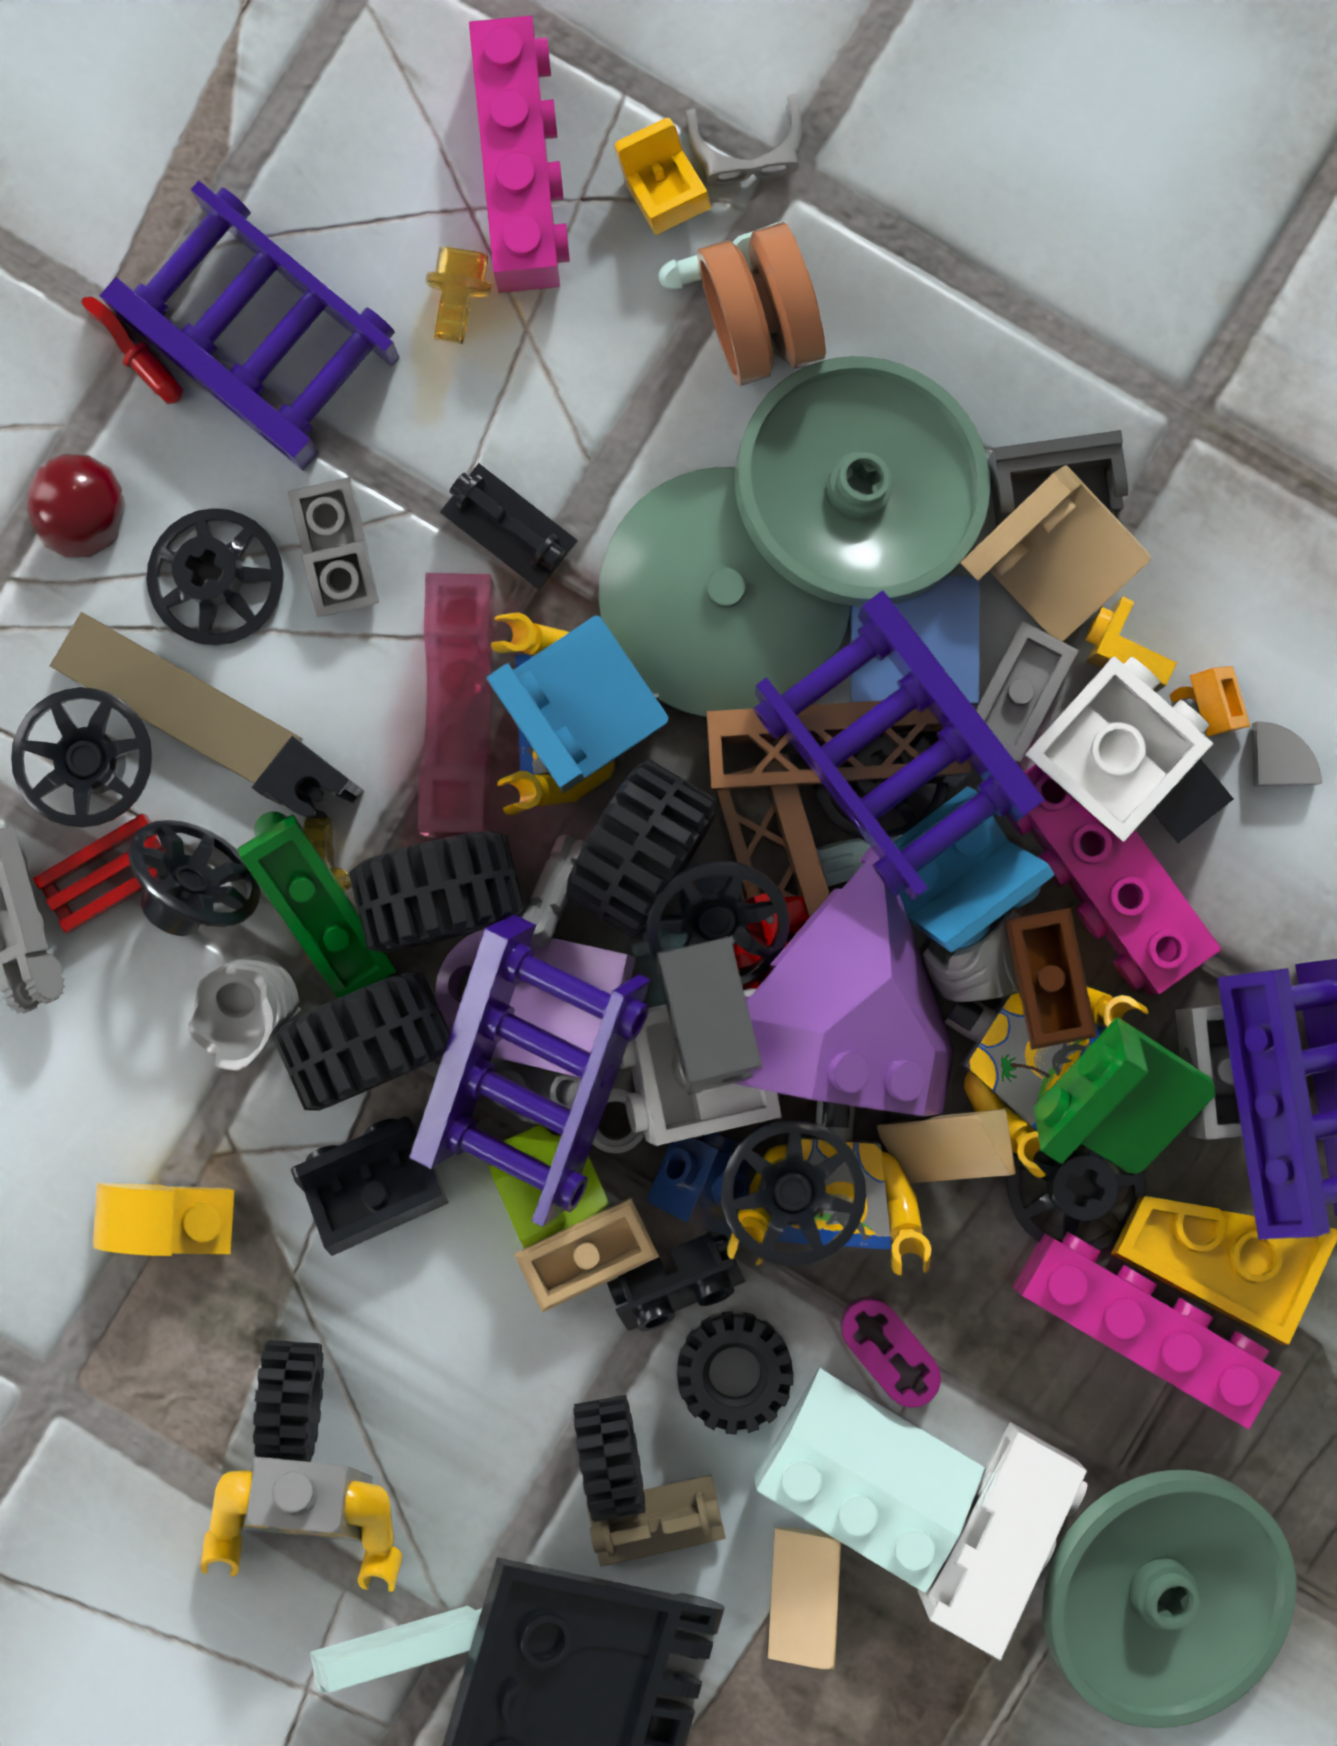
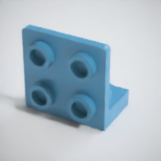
[486,616,668,794]
[893,786,1054,952]

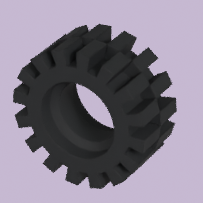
[677,1311,794,1435]
[253,1340,324,1462]
[573,1395,646,1522]

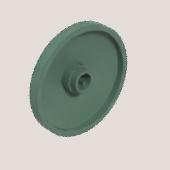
[735,356,990,607]
[599,467,851,720]
[1042,1470,1296,1728]

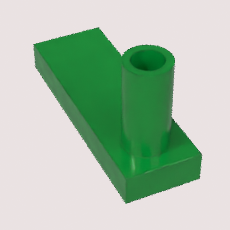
[237,811,396,998]

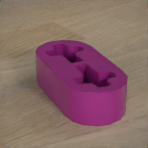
[840,1296,941,1408]

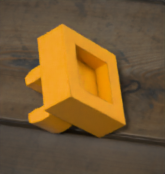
[1169,666,1251,737]

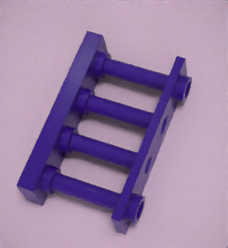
[100,180,400,471]
[753,590,1045,901]
[409,915,651,1227]
[1217,958,1337,1240]

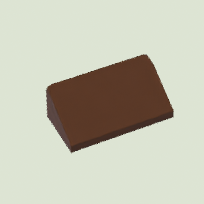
[1005,908,1097,1050]

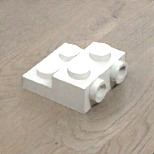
[1025,656,1213,842]
[620,988,782,1146]

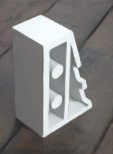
[917,1422,1088,1660]

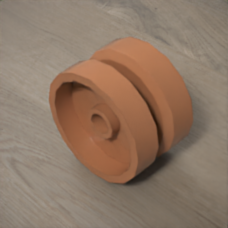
[697,222,826,386]

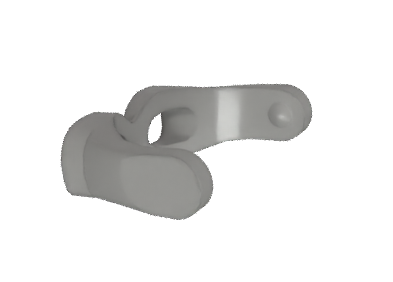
[685,93,802,186]

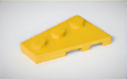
[1111,1196,1337,1345]

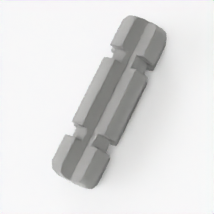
[522,834,586,948]

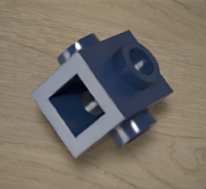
[646,1132,757,1237]

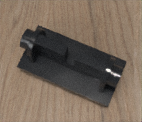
[440,463,578,590]
[607,1232,746,1331]

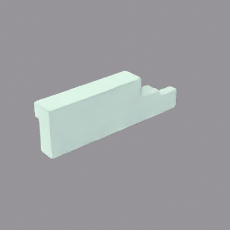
[309,1606,482,1693]

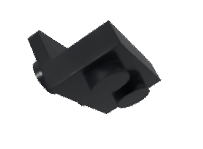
[291,1116,449,1256]

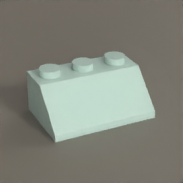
[754,1367,985,1594]

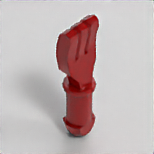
[81,296,184,405]

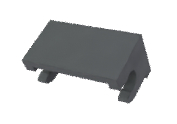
[988,430,1128,527]
[657,937,762,1095]

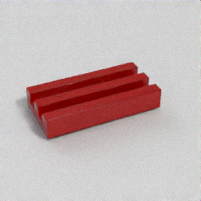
[32,813,166,934]

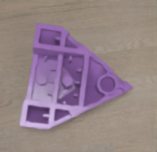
[733,846,954,1116]

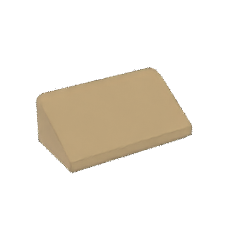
[877,1109,1016,1183]
[514,1197,659,1313]
[768,1527,841,1670]

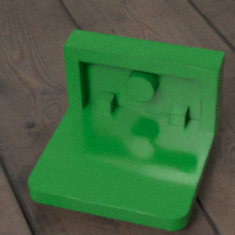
[1033,1017,1216,1174]

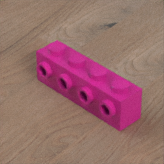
[469,15,570,293]
[1005,764,1222,995]
[1012,1232,1281,1430]

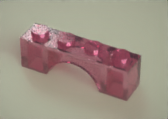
[418,573,495,837]

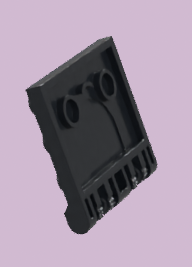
[442,1557,725,1746]

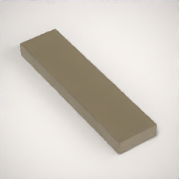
[49,612,303,783]

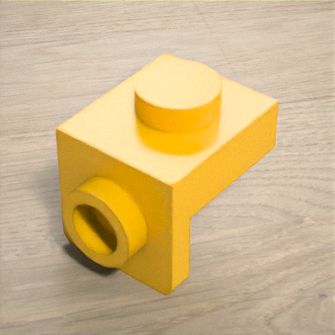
[614,118,712,235]
[1085,596,1177,692]

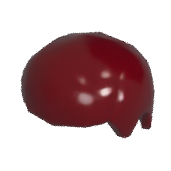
[27,454,125,557]

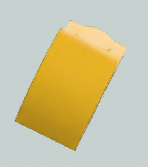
[93,1183,234,1256]

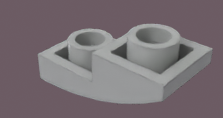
[288,477,379,617]

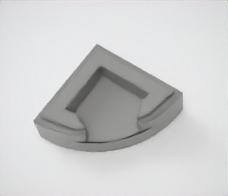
[1252,721,1322,786]

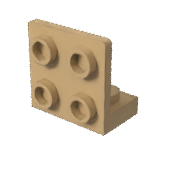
[960,465,1151,642]

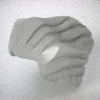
[923,908,1021,1002]
[188,954,301,1071]

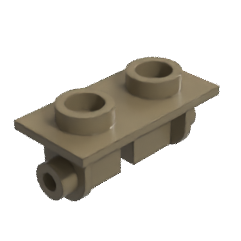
[586,1474,726,1567]

